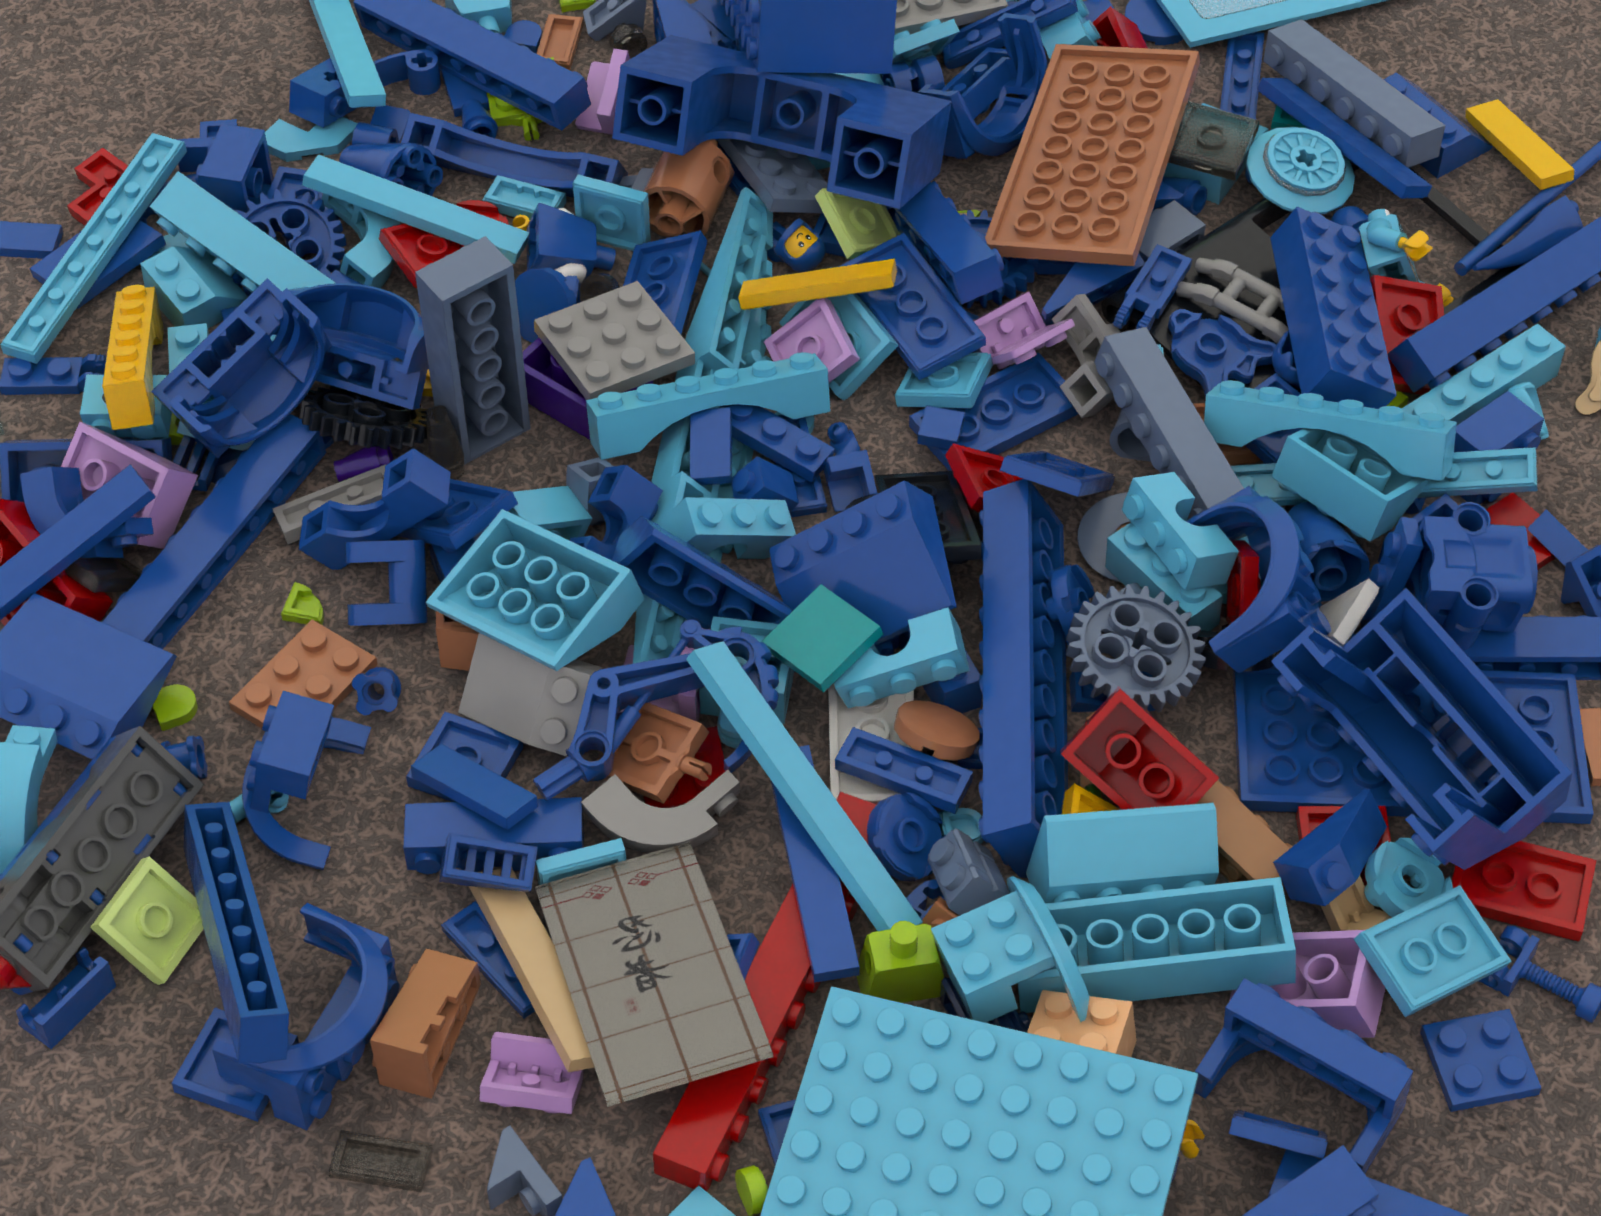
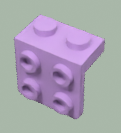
[973,292,1075,370]

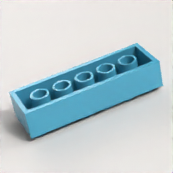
[1017,877,1296,1013]

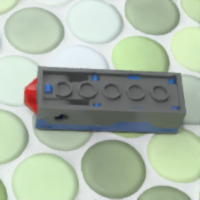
[0,726,204,995]

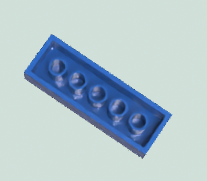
[1270,207,1397,409]

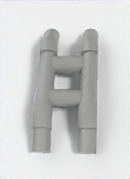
[1176,257,1288,344]

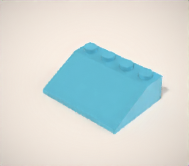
[426,509,645,671]

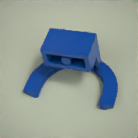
[242,691,371,870]

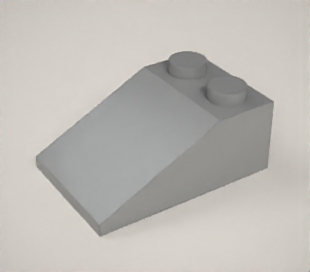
[458,633,603,757]

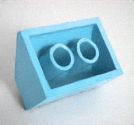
[1271,428,1429,542]

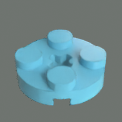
[1364,838,1453,917]

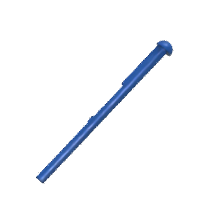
[1454,140,1601,276]

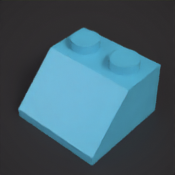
[140,246,248,328]

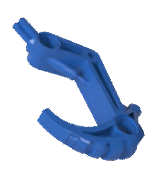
[533,619,779,801]

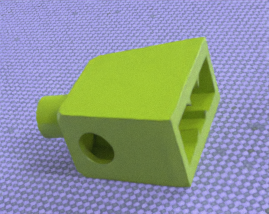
[857,921,945,1003]

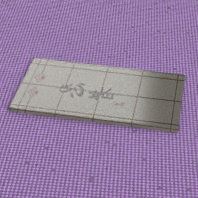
[535,842,773,1107]

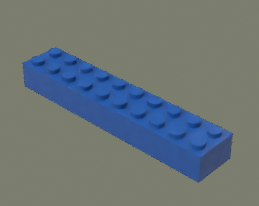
[979,479,1068,878]

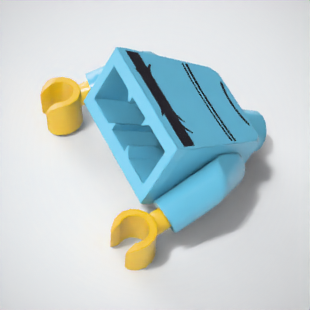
[1359,209,1454,307]

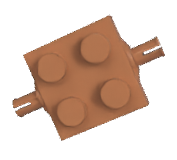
[596,702,712,804]

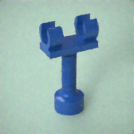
[1479,926,1601,1023]

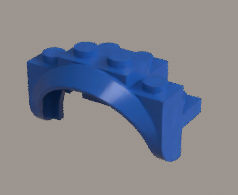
[273,283,429,410]

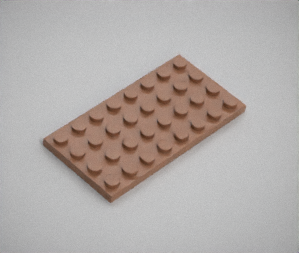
[985,44,1200,266]

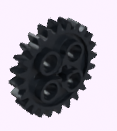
[299,385,431,449]

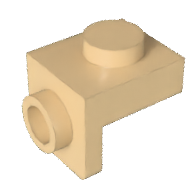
[1321,875,1392,931]

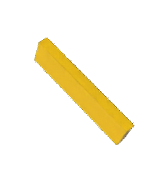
[1465,99,1574,190]
[738,259,897,310]

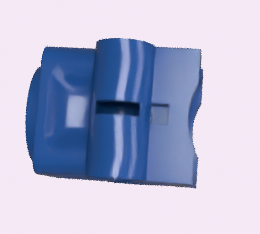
[1408,502,1538,651]

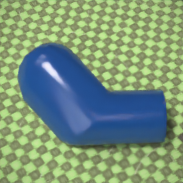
[827,422,860,456]

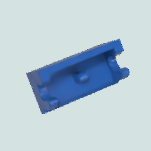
[16,947,116,1049]

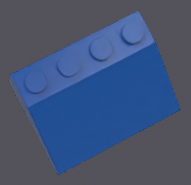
[769,480,957,646]
[0,593,177,760]

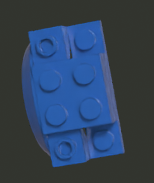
[151,278,332,458]

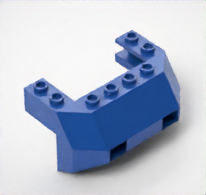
[1271,588,1573,870]

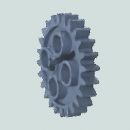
[1066,584,1206,713]

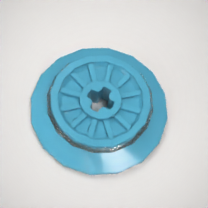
[1246,127,1355,214]

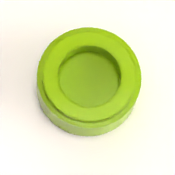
[735,1165,768,1216]

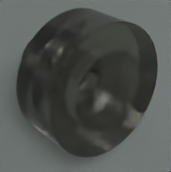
[609,24,648,58]
[580,273,620,302]

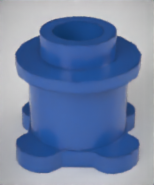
[352,667,401,715]
[161,735,207,779]

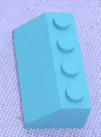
[1026,803,1219,903]

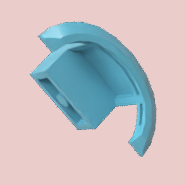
[931,876,1090,1023]

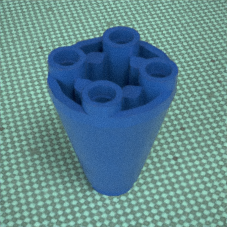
[339,143,443,196]

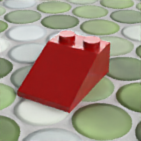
[1060,686,1219,810]

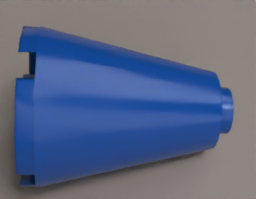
[1288,501,1370,608]

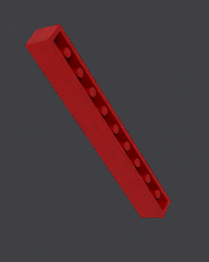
[653,792,877,1192]

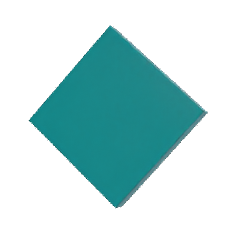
[762,584,883,692]

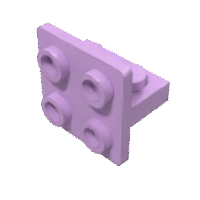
[575,49,630,135]

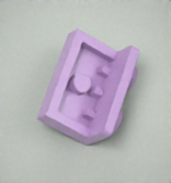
[480,1032,583,1114]

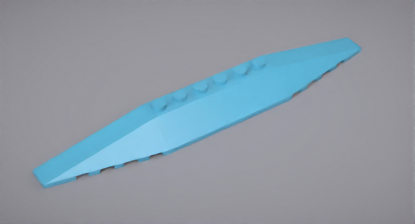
[633,187,773,663]

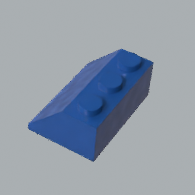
[1383,73,1492,179]

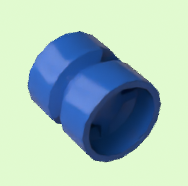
[881,55,945,93]

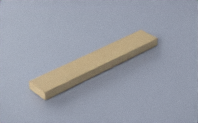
[469,867,594,1072]

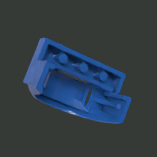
[918,13,1048,159]
[1186,486,1332,673]
[212,903,400,1130]
[1195,978,1413,1174]

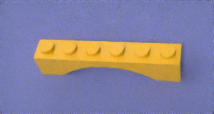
[102,285,164,430]

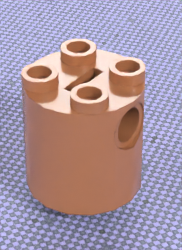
[643,139,734,237]

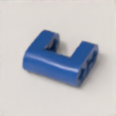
[345,539,428,626]

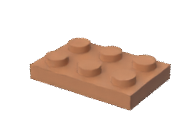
[229,619,378,728]

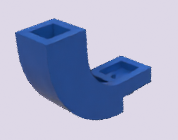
[20,466,154,559]

